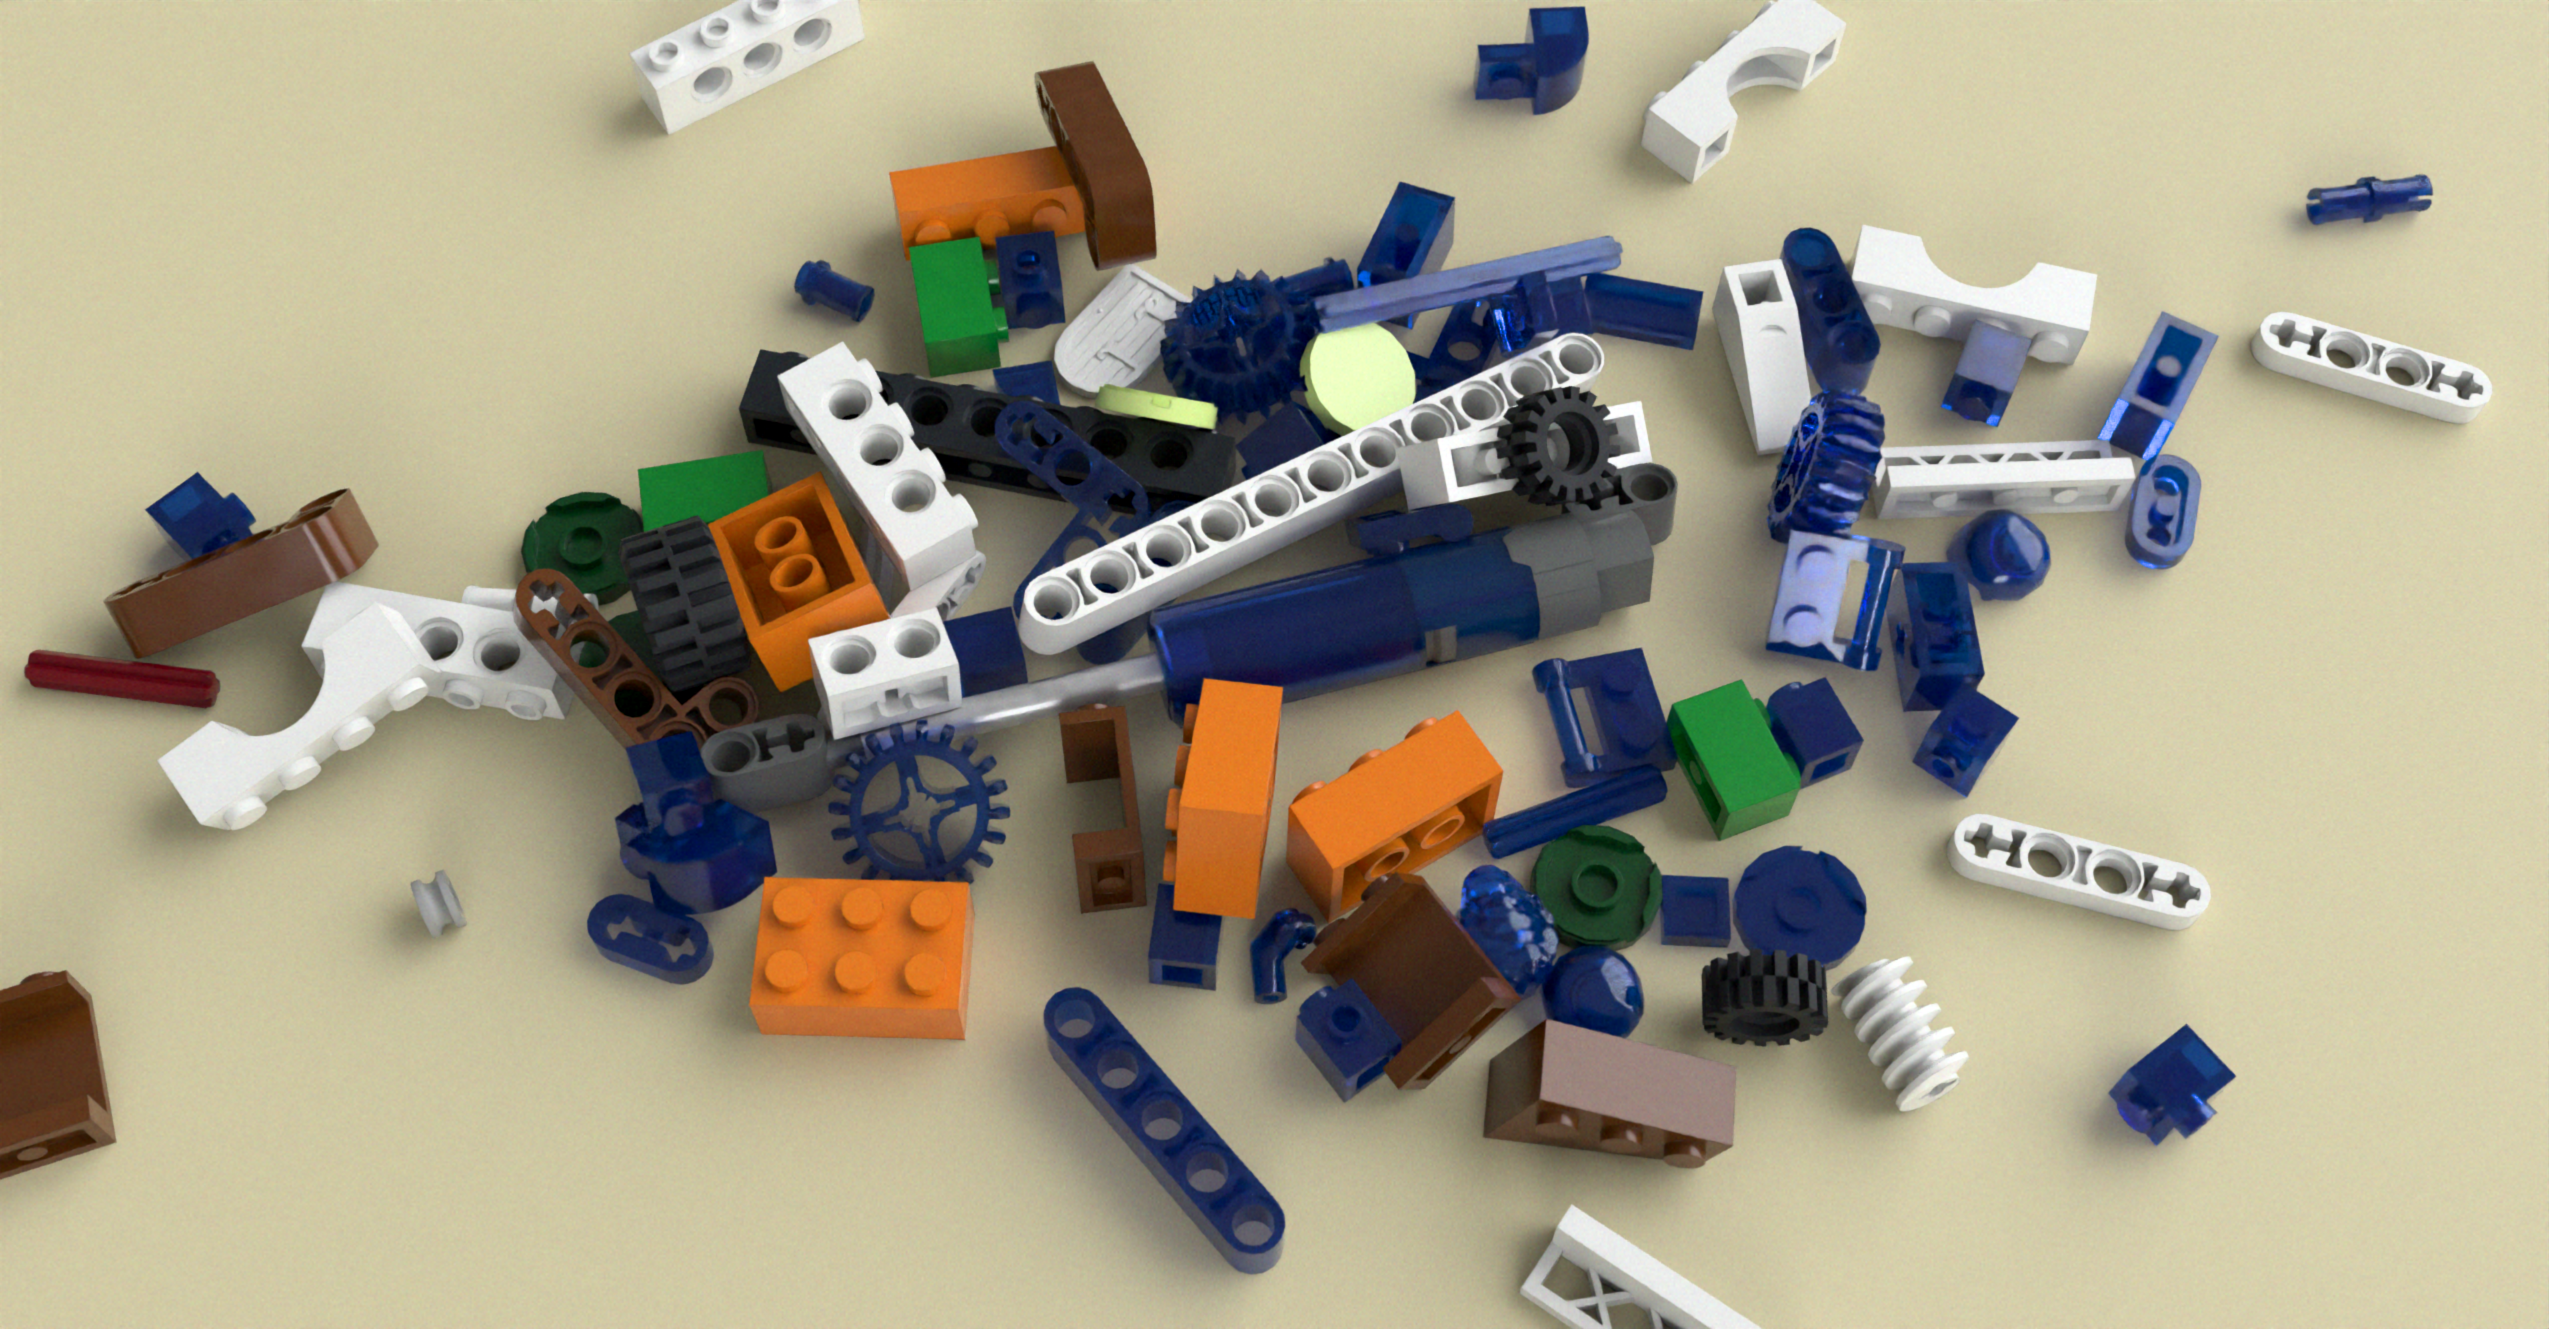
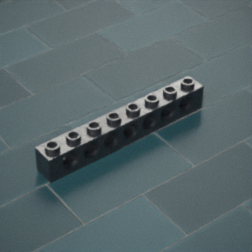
[739,349,1236,520]

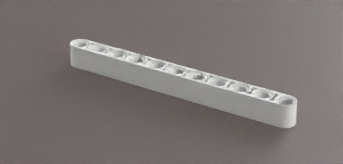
[1018,333,1604,655]

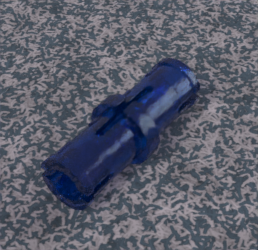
[2306,174,2433,225]

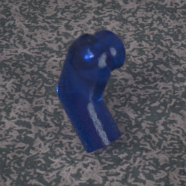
[1249,907,1317,1004]

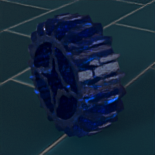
[1160,268,1320,426]
[1767,387,1885,557]
[828,719,1010,885]

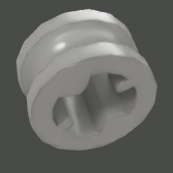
[411,870,467,938]

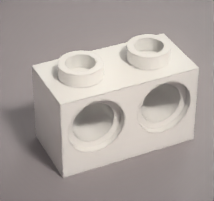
[808,607,962,740]

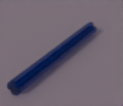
[1309,235,1623,334]

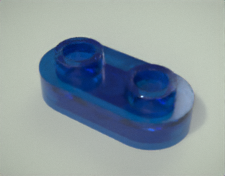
[2125,454,2201,570]

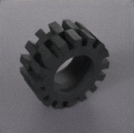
[1496,386,1620,506]
[1701,949,1828,1046]

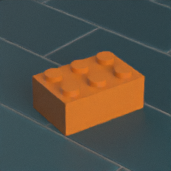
[708,471,891,693]
[1163,678,1283,919]
[1286,710,1504,923]
[749,877,975,1040]

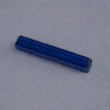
[1482,765,1668,859]

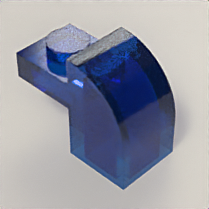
[1473,6,1589,115]
[1487,270,1594,359]
[615,798,777,915]

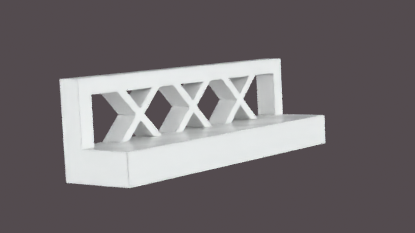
[1866,440,2136,519]
[1519,1205,1762,1329]

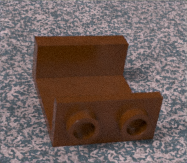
[1059,703,1147,914]
[1300,872,1522,1090]
[0,970,117,1180]

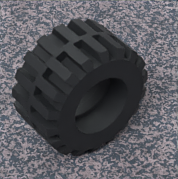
[619,515,752,694]

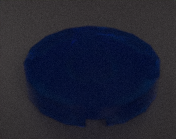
[1732,845,1867,971]

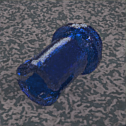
[1276,256,1354,315]
[794,260,875,322]

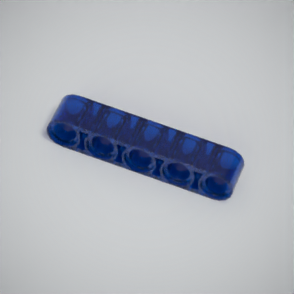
[1043,987,1286,1274]

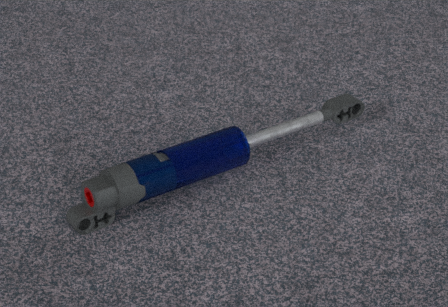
[699,463,1678,816]

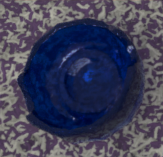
[1946,509,2051,601]
[1539,946,1645,1039]

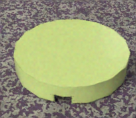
[1300,318,1416,436]
[1095,384,1218,429]

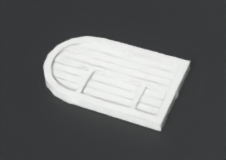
[1054,264,1204,399]

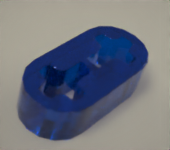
[587,894,714,985]

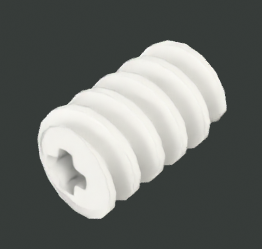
[1830,956,1970,1112]

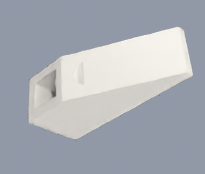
[1712,259,1817,455]

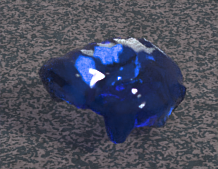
[1455,864,1559,1003]

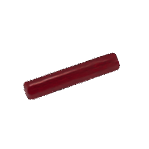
[24,649,220,708]

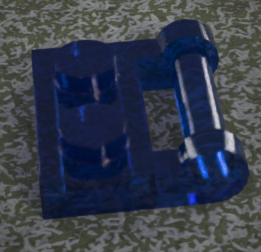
[1344,503,1473,558]
[1765,523,1906,671]
[1531,647,1678,788]

